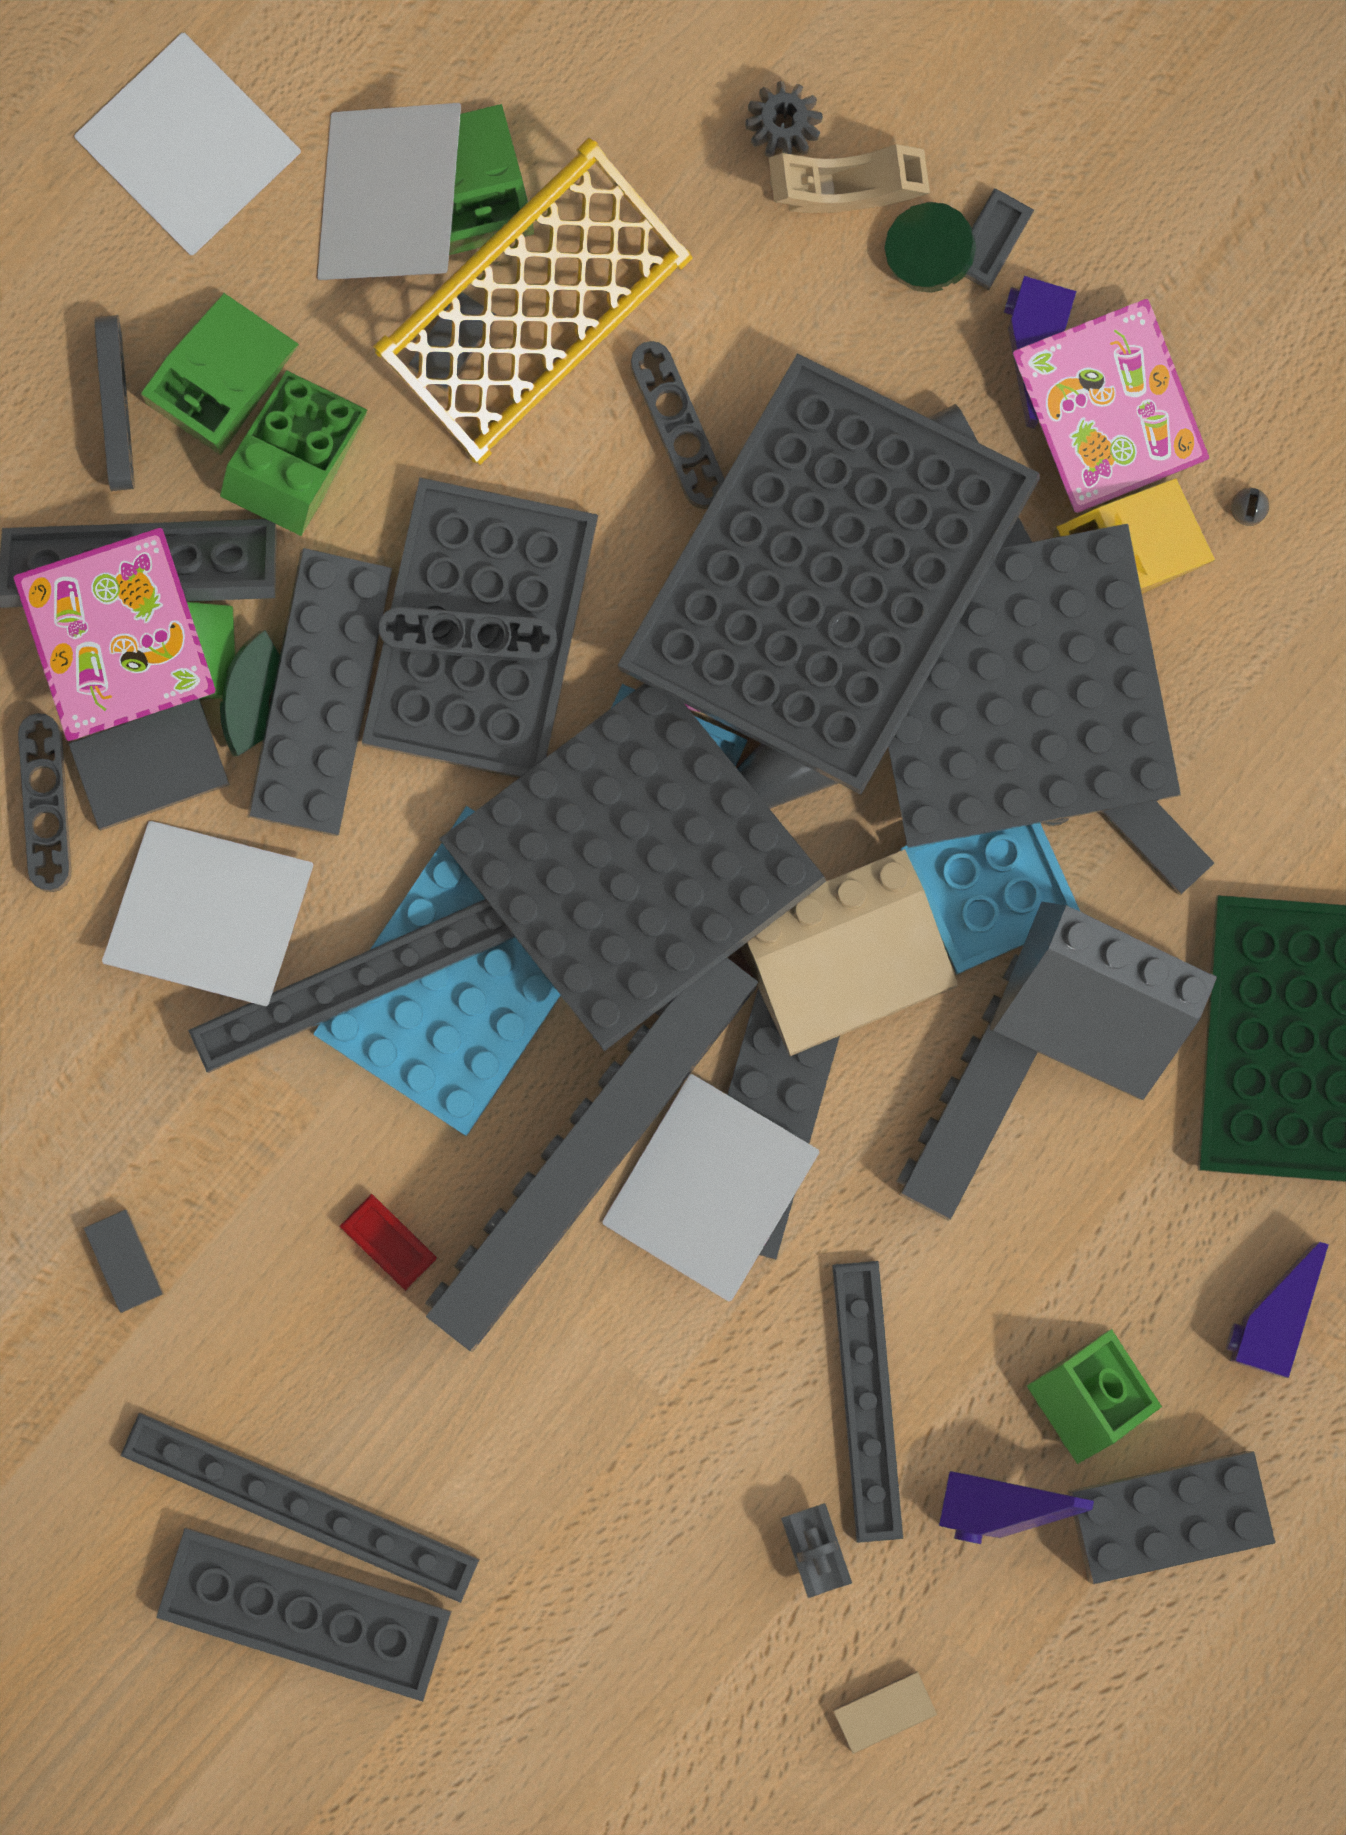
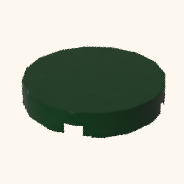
[884,202,976,293]

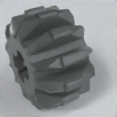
[745,81,823,158]

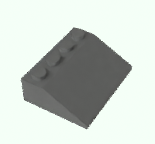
[989,901,1217,1100]

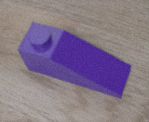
[1004,276,1077,429]
[1226,1242,1329,1378]
[939,1471,1094,1544]

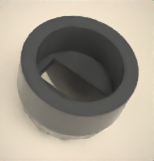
[1231,488,1269,526]

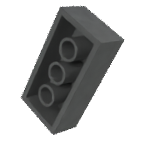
[1068,1451,1276,1584]

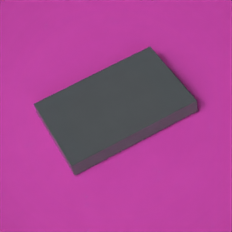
[69,699,230,831]

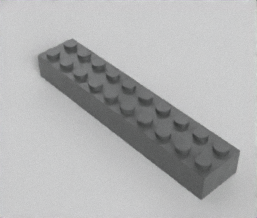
[425,958,758,1352]

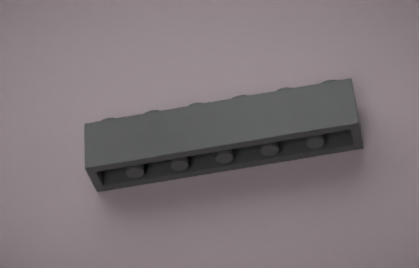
[896,954,1038,1221]

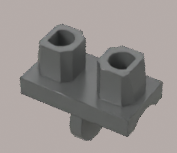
[781,1503,852,1598]

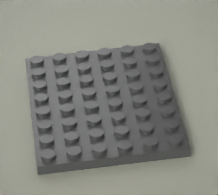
[618,353,1040,794]

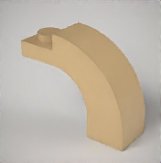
[769,144,930,213]

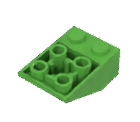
[449,104,534,255]
[141,293,299,455]
[220,371,368,536]

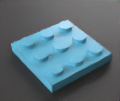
[900,823,1080,975]

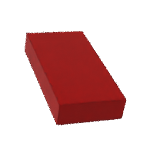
[339,1193,438,1291]

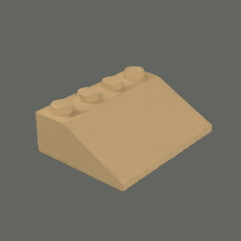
[740,849,958,1057]

